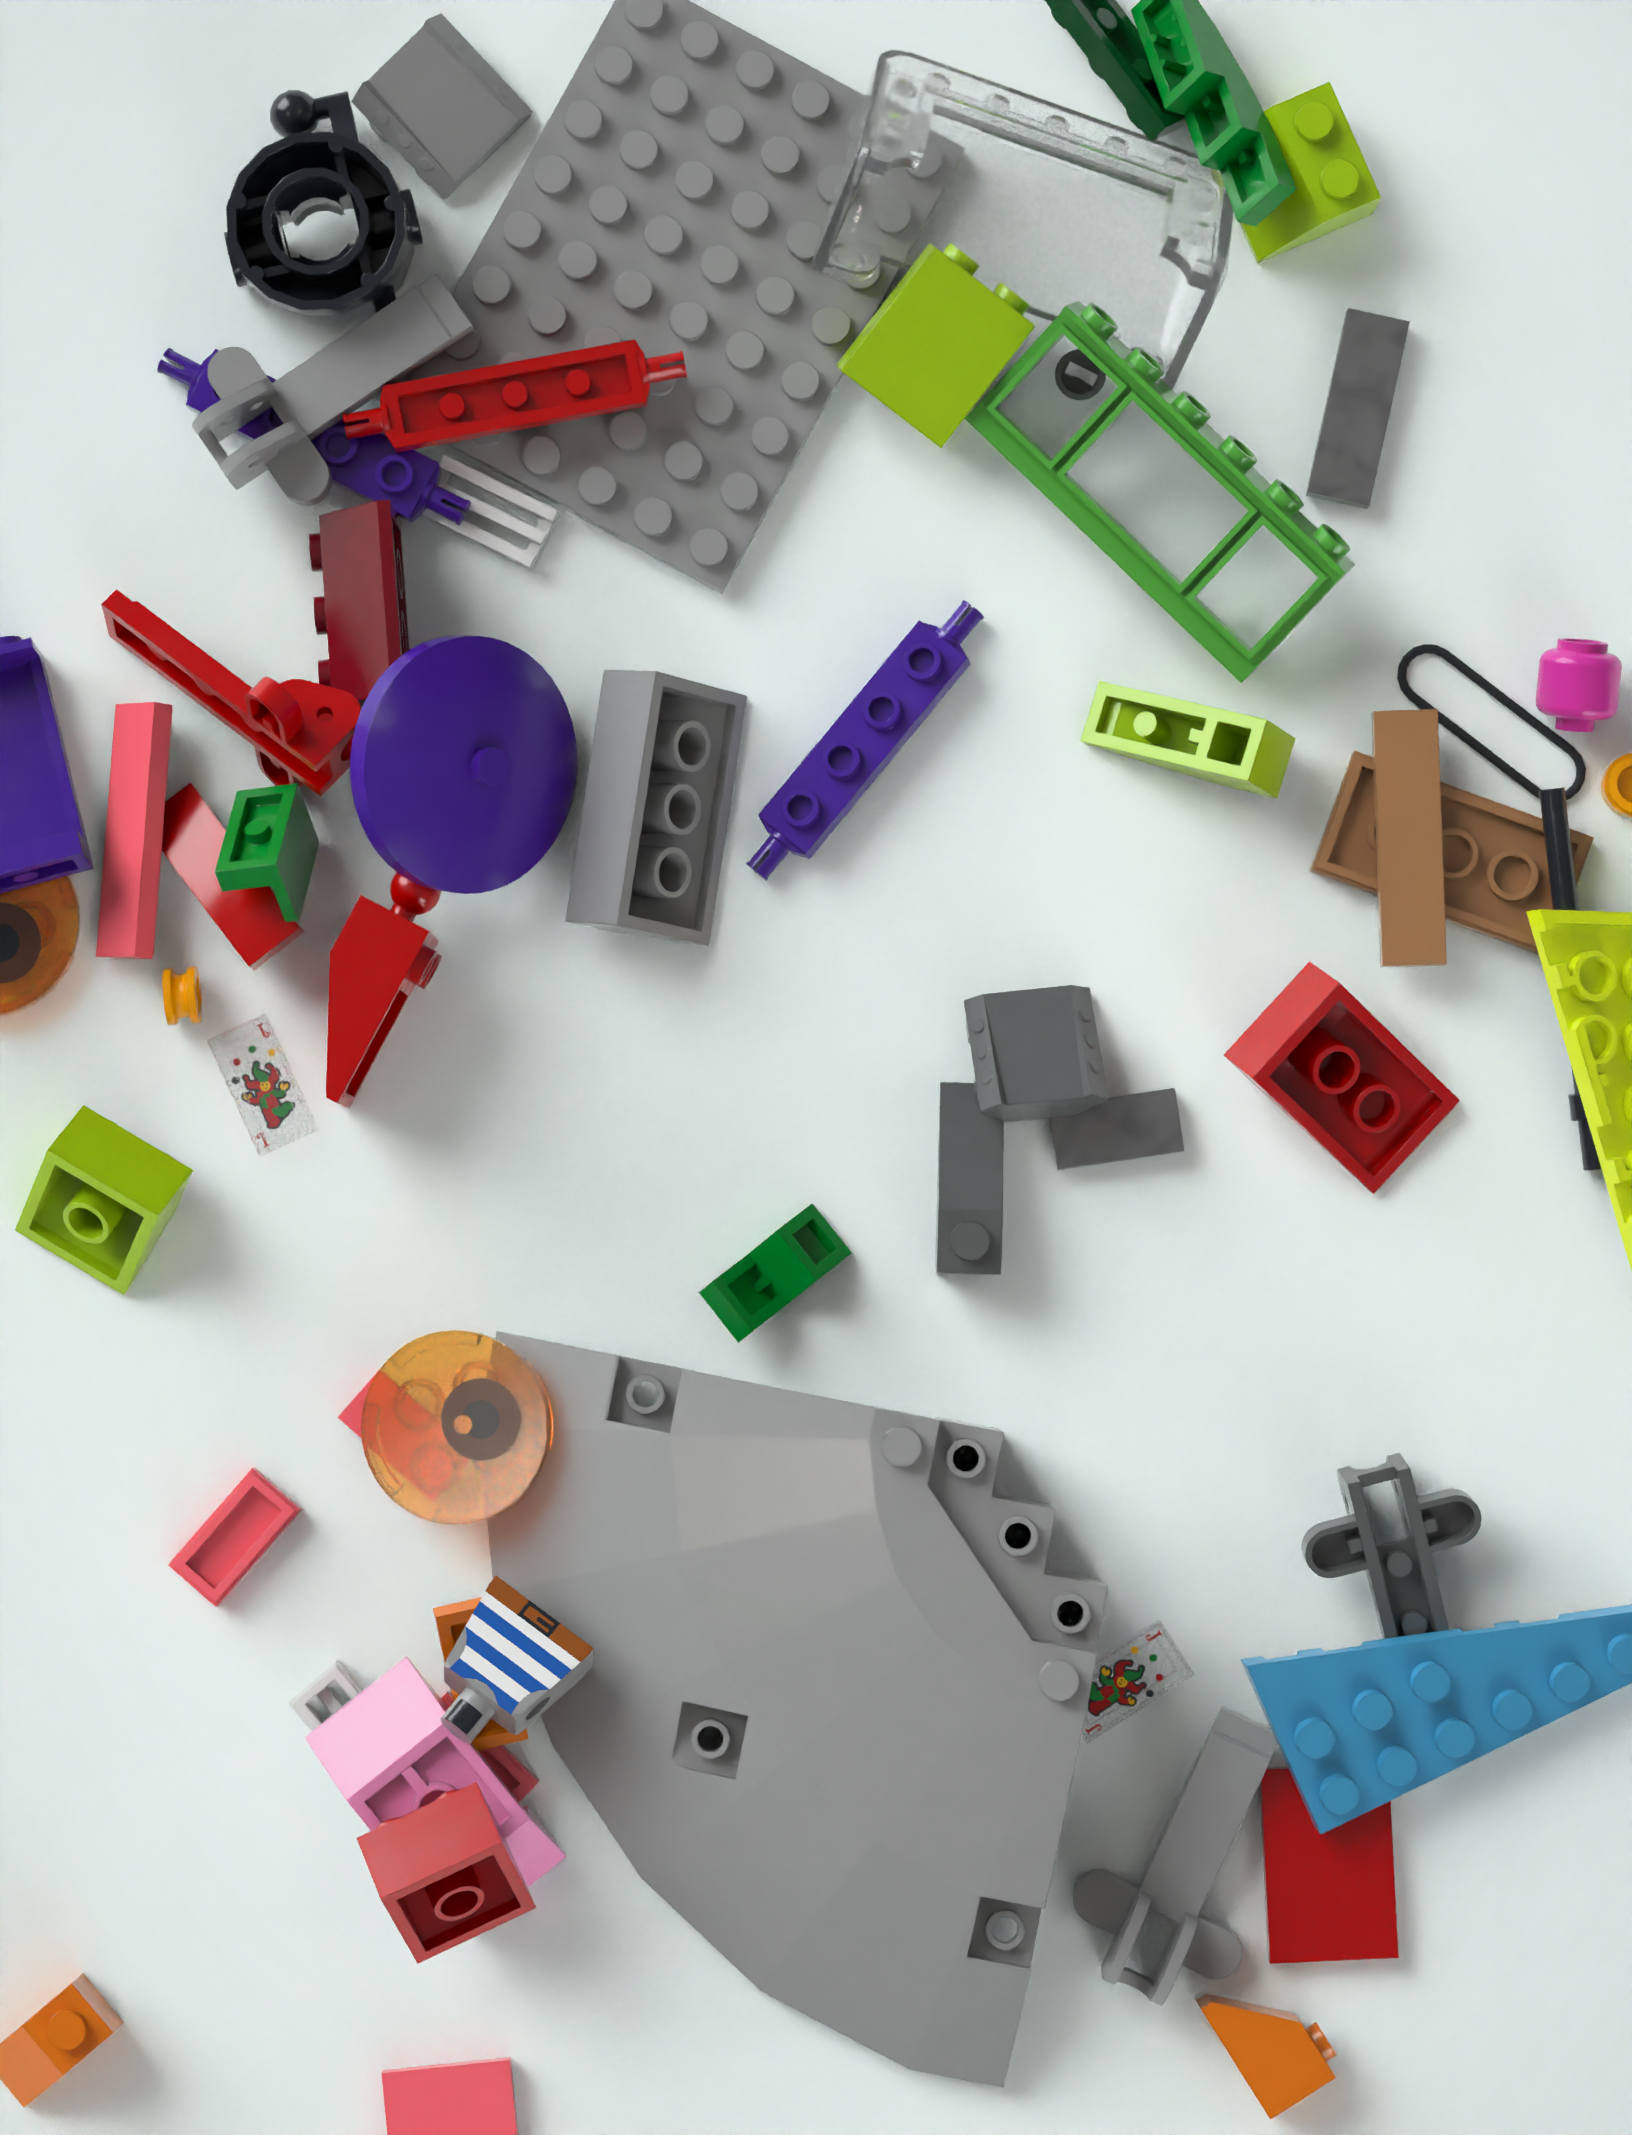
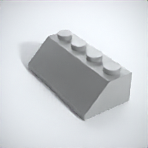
[565,670,747,946]

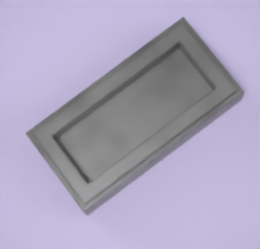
[1049,1088,1185,1171]

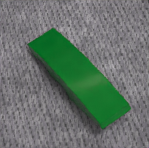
[1131,0,1297,227]

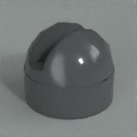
[1055,349,1107,400]

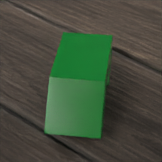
[699,1203,852,1343]

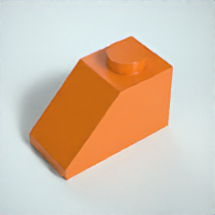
[0,1973,124,2107]
[1196,1993,1337,2120]

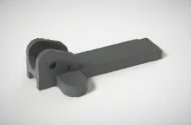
[1301,1453,1482,1639]

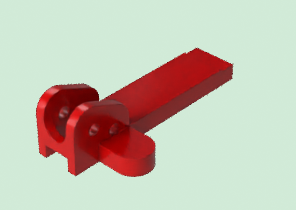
[101,589,361,797]

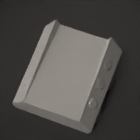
[351,13,533,200]

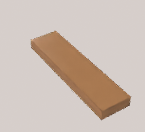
[1371,709,1447,968]

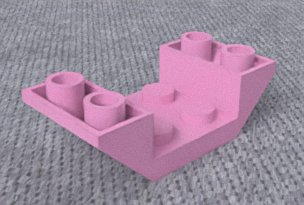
[305,1656,567,1887]

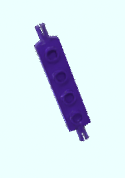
[157,348,471,525]
[745,600,984,881]

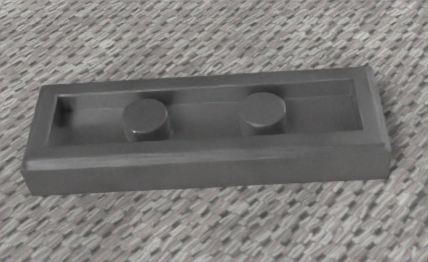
[1305,308,1410,509]

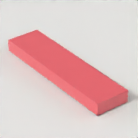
[96,702,173,959]

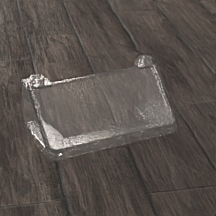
[811,50,1234,390]

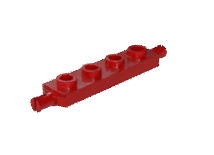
[343,339,688,453]

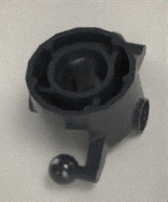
[224,90,423,316]

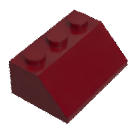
[309,499,410,709]

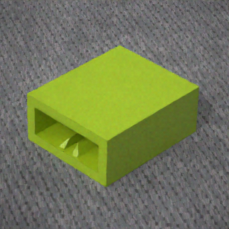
[836,243,1035,448]

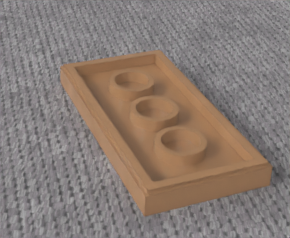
[1309,750,1594,955]

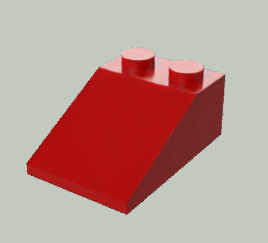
[1223,961,1460,1194]

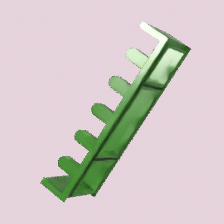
[964,301,1355,683]

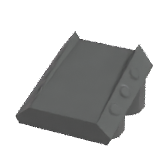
[964,985,1108,1122]

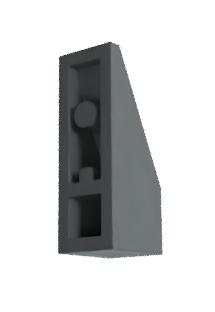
[935,1082,1004,1275]

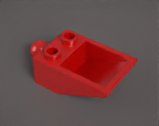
[326,872,442,1108]

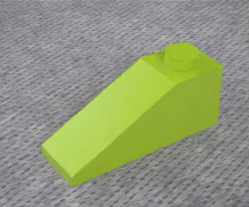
[1080,681,1296,799]

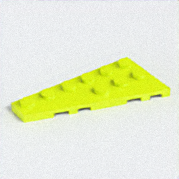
[1526,909,1632,1271]

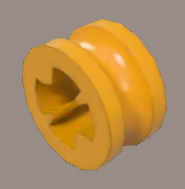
[162,966,202,1025]

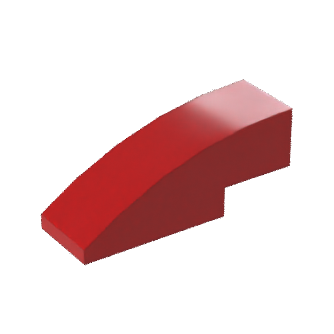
[162,782,305,970]

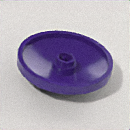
[350,635,577,894]

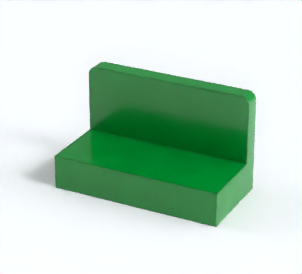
[215,783,319,922]

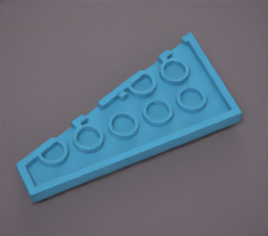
[1240,1604,1632,1834]

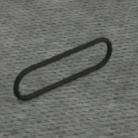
[1397,644,1586,800]

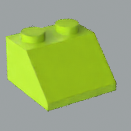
[1216,82,1381,264]
[15,1105,193,1295]

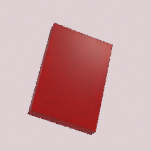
[1259,1767,1399,1964]

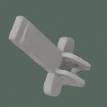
[192,273,474,506]
[1073,1706,1278,2006]

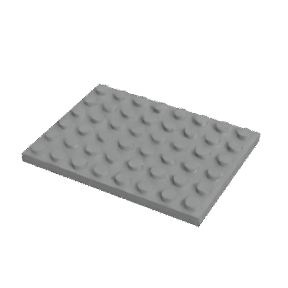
[403,0,965,594]

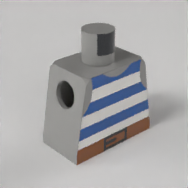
[440,1576,594,1744]

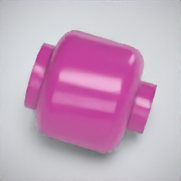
[1535,638,1622,732]

